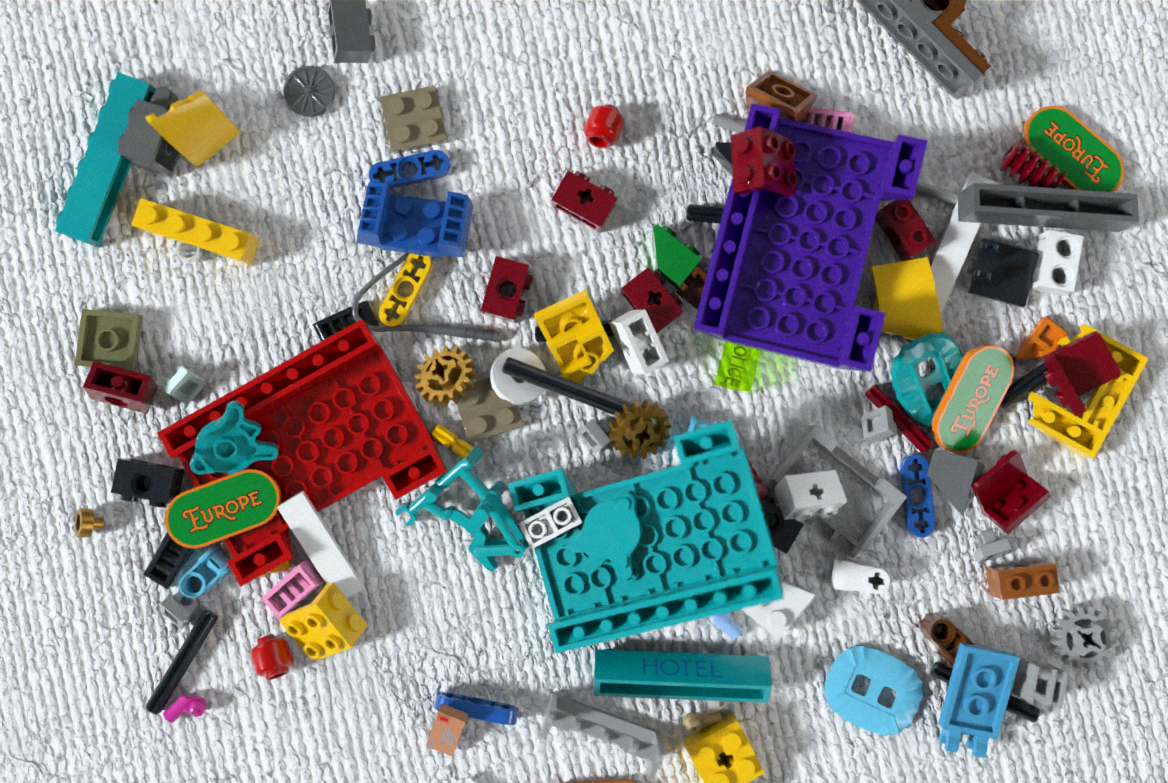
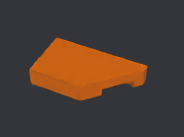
[1015,316,1069,361]

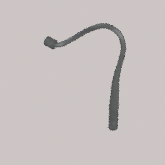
[352,253,500,342]

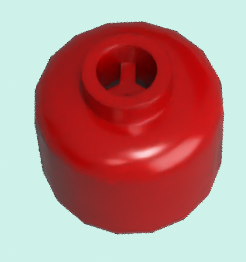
[584,104,625,149]
[250,634,294,680]

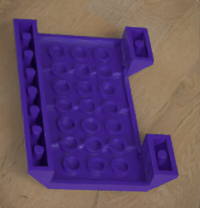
[693,103,928,372]

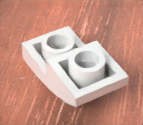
[518,497,583,549]

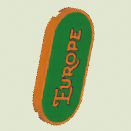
[1022,106,1124,192]
[932,344,1014,453]
[165,469,282,548]

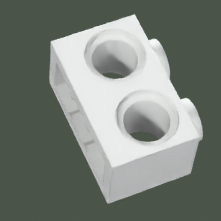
[1029,230,1085,296]

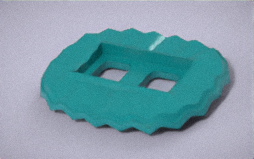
[890,332,964,426]

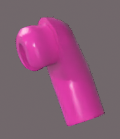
[163,694,207,723]

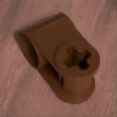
[920,614,975,666]

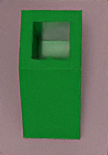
[651,224,701,289]

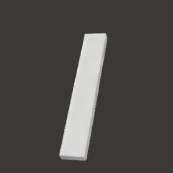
[930,172,998,313]

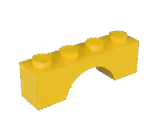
[131,198,260,266]

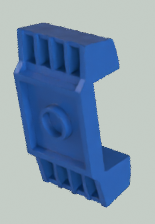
[357,182,473,258]

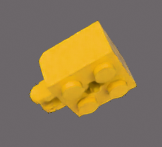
[683,712,765,783]

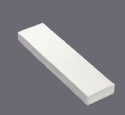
[277,490,364,598]

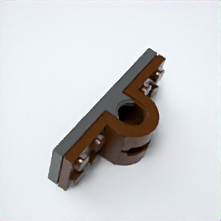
[856,0,991,100]

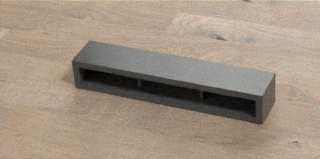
[958,183,1139,232]

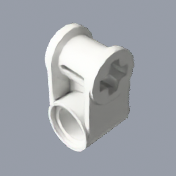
[830,558,890,594]

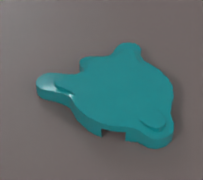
[190,401,279,475]
[566,492,642,580]

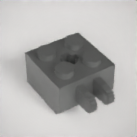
[118,86,180,178]

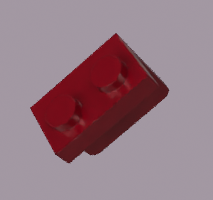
[731,126,797,197]
[1042,331,1121,416]
[972,450,1051,534]

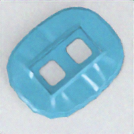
[825,646,923,736]

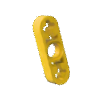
[379,254,433,327]

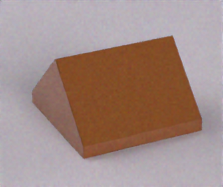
[745,70,818,122]

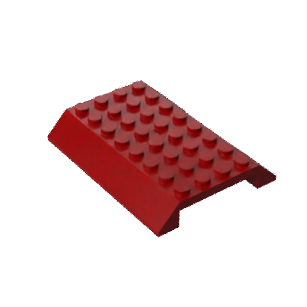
[157,319,447,587]

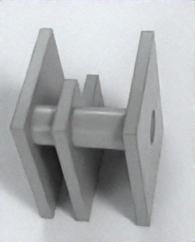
[1012,658,1069,709]

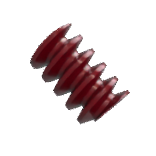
[999,138,1066,188]

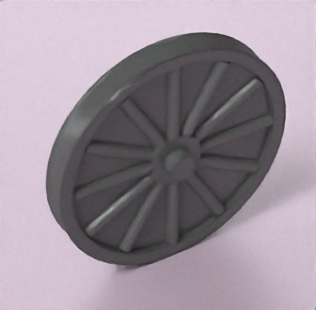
[284,66,335,117]

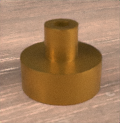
[75,508,104,537]

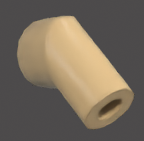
[683,711,722,734]

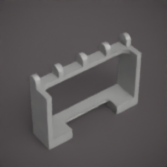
[764,425,907,559]
[540,692,665,778]

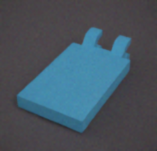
[938,642,1020,758]

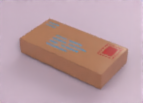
[426,704,469,756]

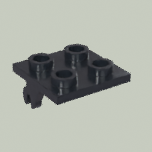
[968,238,1039,308]

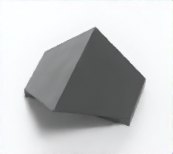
[926,449,985,516]

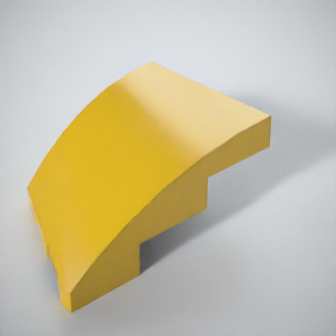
[145,90,241,167]
[869,257,943,341]
[534,289,614,383]

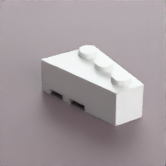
[742,580,815,640]

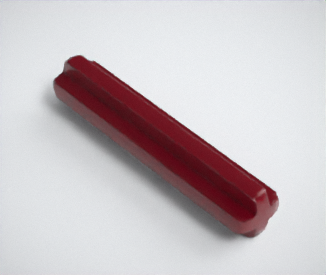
[865,384,934,452]

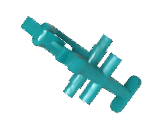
[395,446,529,571]

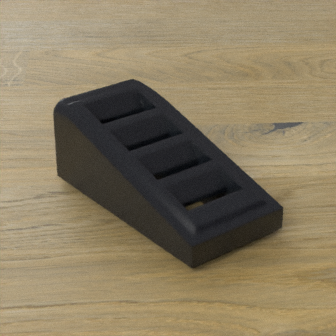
[313,300,380,341]
[143,532,195,590]

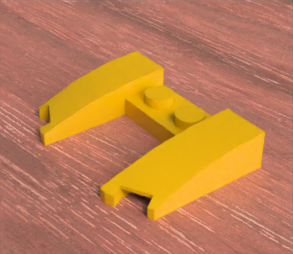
[1028,324,1149,458]

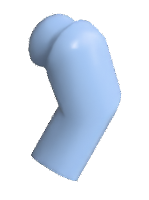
[713,612,742,640]

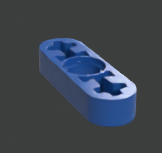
[368,150,451,189]
[900,454,935,538]
[434,692,519,725]

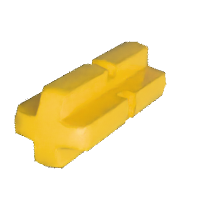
[431,425,474,458]

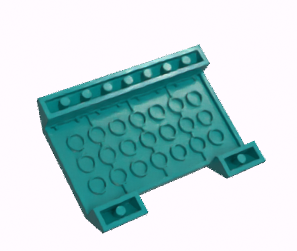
[507,420,784,654]

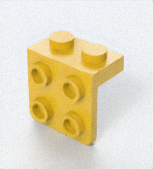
[280,582,368,661]

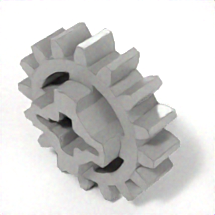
[1049,605,1117,670]

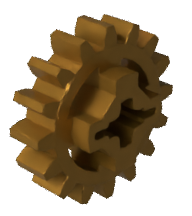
[414,346,477,407]
[608,399,672,460]

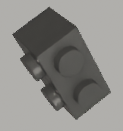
[327,0,376,63]

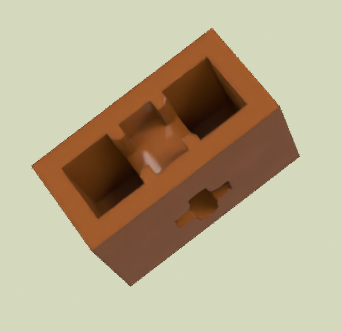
[986,560,1060,600]

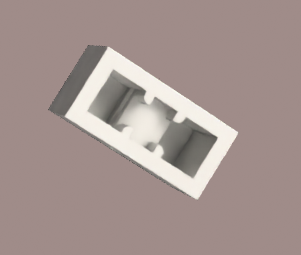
[609,309,669,375]
[774,470,847,521]

